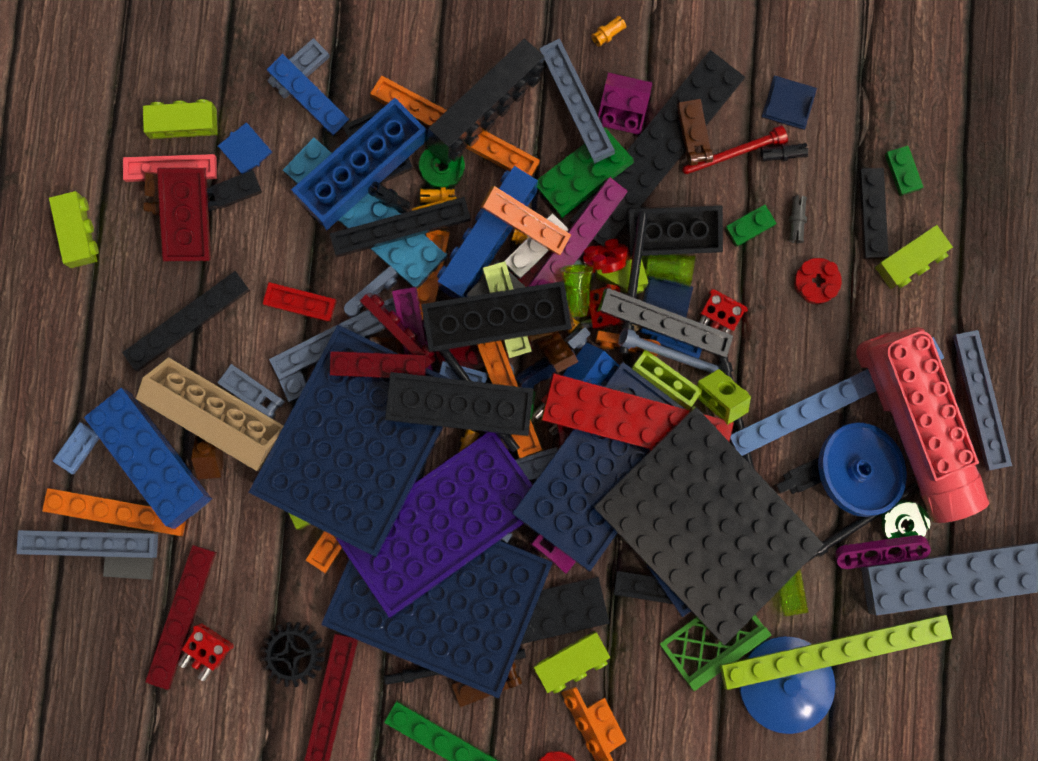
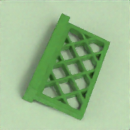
[660,615,771,692]

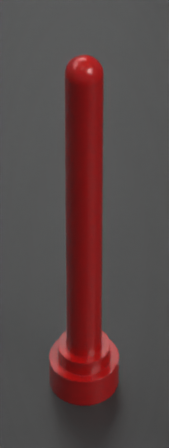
[682,125,788,174]

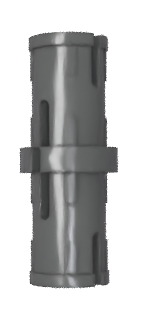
[789,195,807,244]

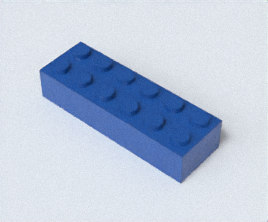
[291,98,428,230]
[437,166,538,299]
[84,388,212,529]

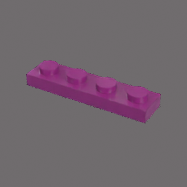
[392,287,433,371]

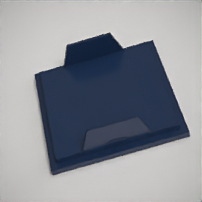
[762,75,817,130]
[643,276,693,318]

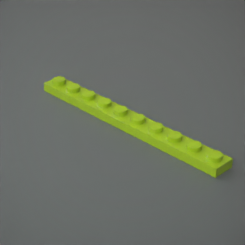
[720,615,952,690]

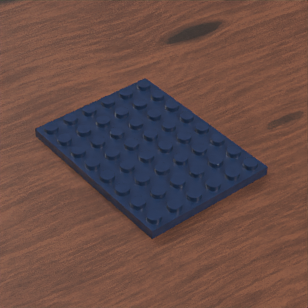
[248,325,449,557]
[321,541,553,698]

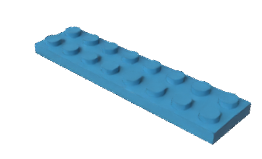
[283,138,448,288]

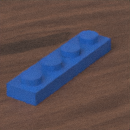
[267,54,349,136]

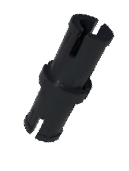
[760,143,808,162]
[368,182,410,214]

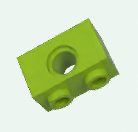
[697,369,751,425]

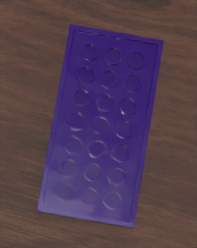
[336,432,532,618]

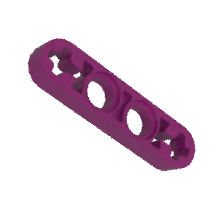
[835,535,931,569]

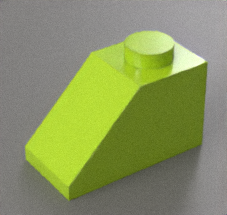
[595,259,648,294]

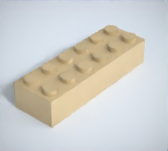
[136,357,283,471]

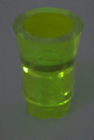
[646,255,696,287]
[560,265,593,317]

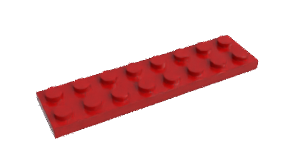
[541,374,734,449]

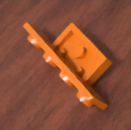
[562,687,626,761]

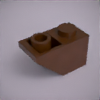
[191,435,223,480]

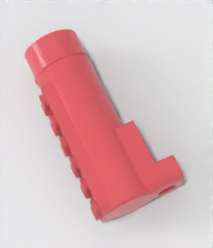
[856,327,989,523]

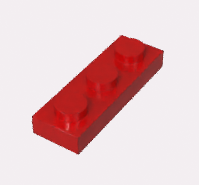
[263,282,337,323]

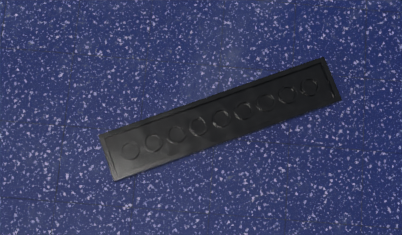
[570,50,745,246]

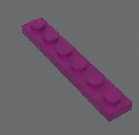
[527,177,628,287]

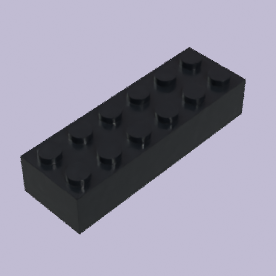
[427,38,545,165]
[421,281,572,353]

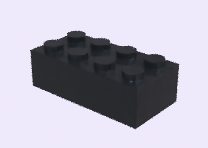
[627,204,723,256]

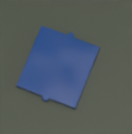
[218,122,272,174]

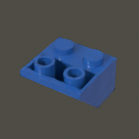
[563,342,620,387]

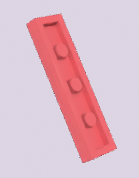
[123,154,217,182]

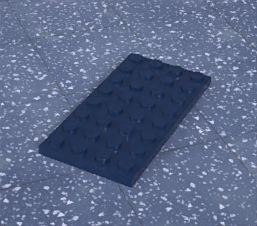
[512,362,685,572]

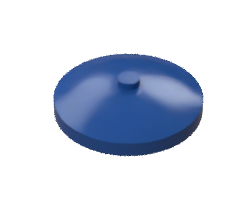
[818,423,907,517]
[739,636,835,734]

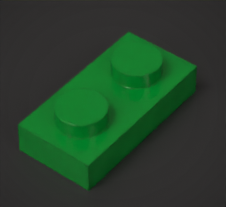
[885,146,924,196]
[725,205,777,247]

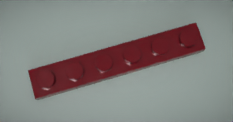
[145,545,217,690]
[305,633,359,761]

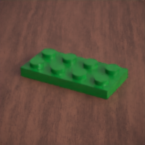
[537,128,634,218]

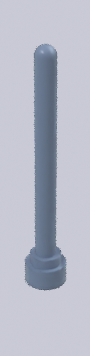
[618,328,719,373]

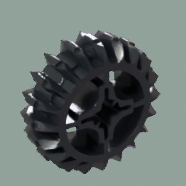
[260,622,325,687]

